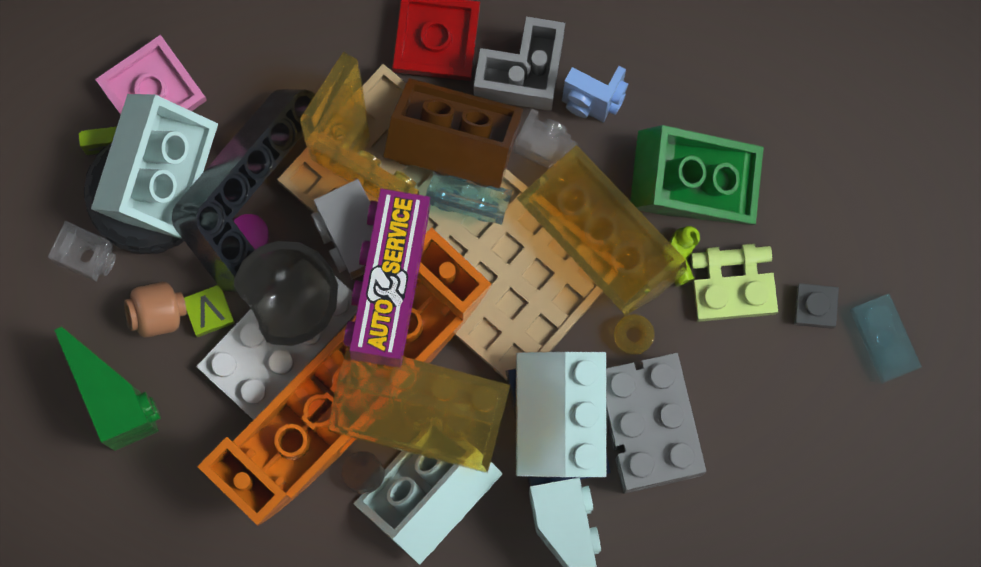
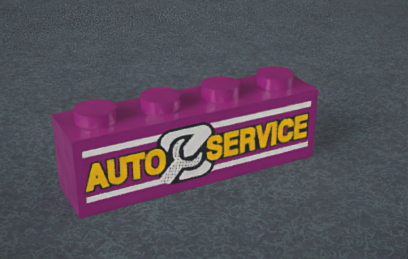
[344,188,430,368]

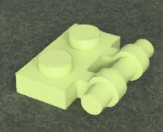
[691,244,778,322]

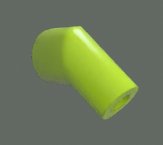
[664,226,700,286]

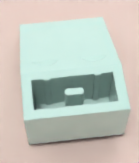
[529,477,601,567]

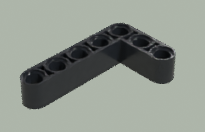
[172,89,320,295]

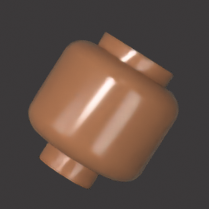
[124,282,186,338]

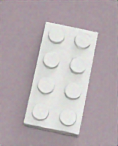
[196,250,358,420]

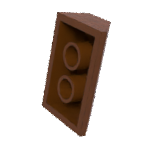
[383,78,523,189]

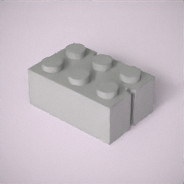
[606,353,707,494]

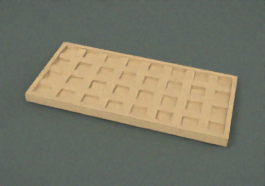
[277,64,623,380]

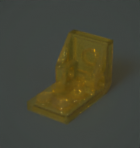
[300,51,419,199]

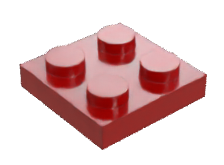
[393,0,480,81]

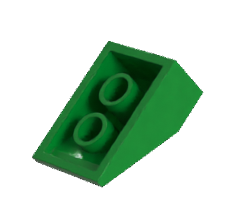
[630,125,764,225]
[54,326,161,451]

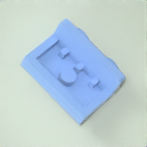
[562,66,629,123]

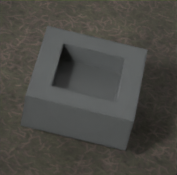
[794,283,839,329]

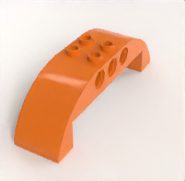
[197,227,492,526]

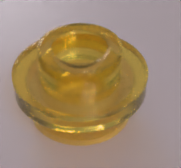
[614,314,654,355]

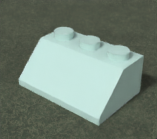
[91,94,218,238]
[516,352,606,477]
[353,415,503,565]

